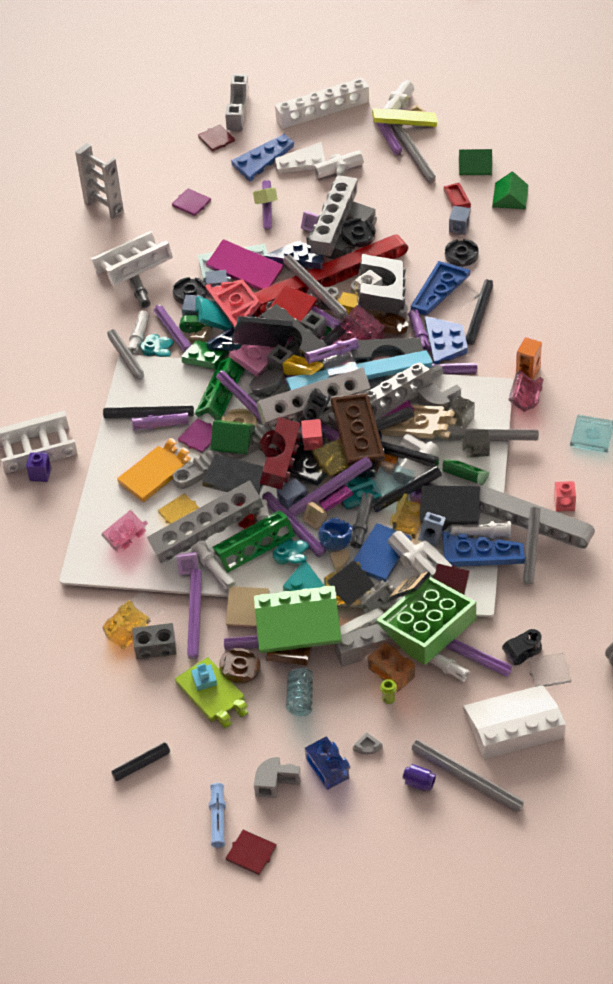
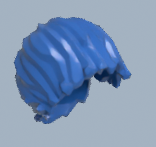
[318,517,353,552]

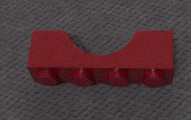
[259,417,302,490]

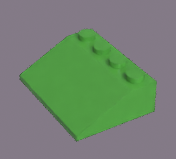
[376,576,476,665]
[254,586,342,653]

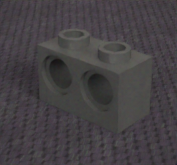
[133,623,177,659]

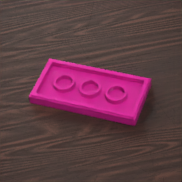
[206,239,283,290]

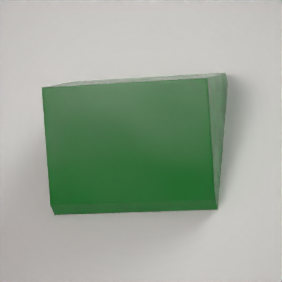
[459,149,492,175]
[492,171,529,210]
[210,420,255,455]
[442,459,490,485]

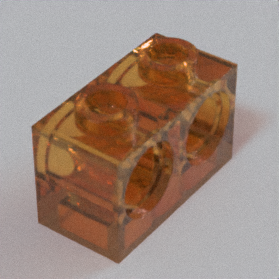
[368,642,415,692]

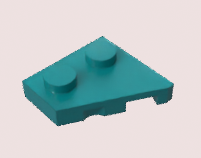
[283,561,325,592]

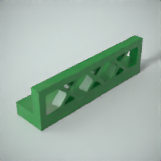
[194,358,245,420]
[212,510,295,573]

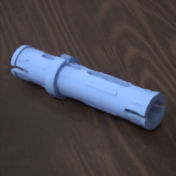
[209,783,226,848]

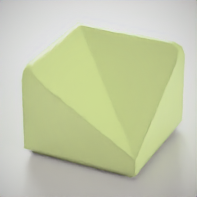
[253,187,278,204]

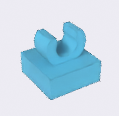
[191,663,217,691]

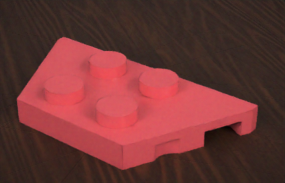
[205,280,260,328]

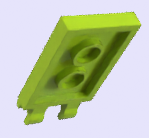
[175,657,249,729]

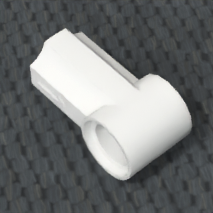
[400,434,440,456]

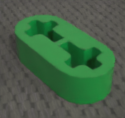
[179,315,212,333]

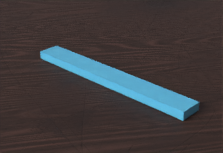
[286,350,433,390]

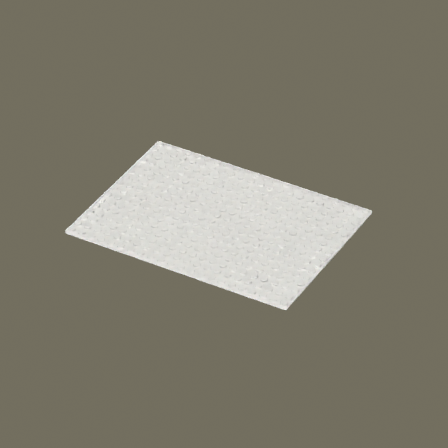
[59,355,513,618]

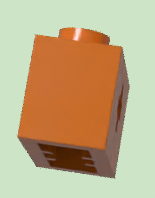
[515,337,542,382]

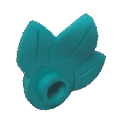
[140,334,174,357]
[272,538,309,565]

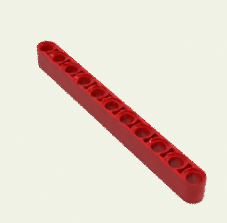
[253,234,409,318]

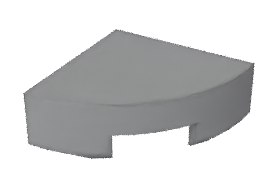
[353,732,383,754]

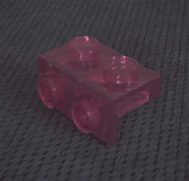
[340,304,385,340]
[508,371,544,412]
[101,510,148,552]

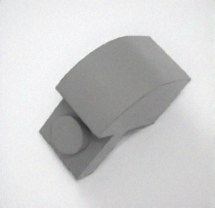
[418,384,461,411]
[254,757,301,798]

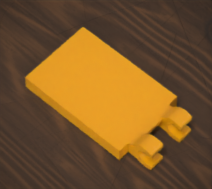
[117,438,191,503]

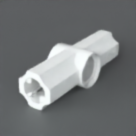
[383,80,415,110]
[313,150,364,179]
[387,531,436,578]

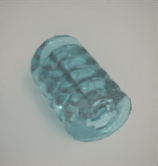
[286,668,313,716]

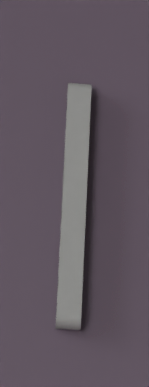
[392,458,595,549]

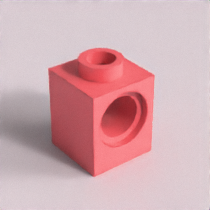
[301,419,323,451]
[554,481,576,512]

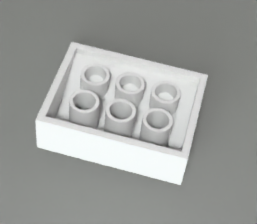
[463,685,566,759]

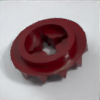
[260,430,281,457]

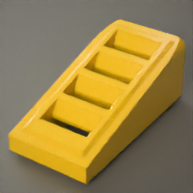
[283,355,323,375]

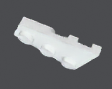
[275,142,325,174]

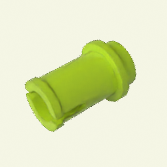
[380,679,397,704]

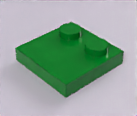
[181,340,229,369]

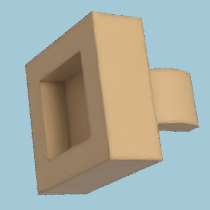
[302,502,328,530]

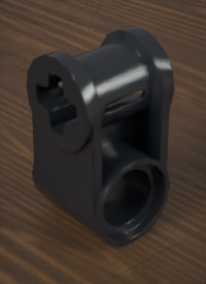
[300,388,331,421]
[502,629,542,666]

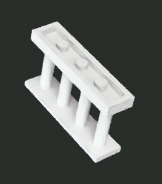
[91,231,173,286]
[0,411,78,474]

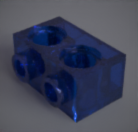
[304,736,350,790]

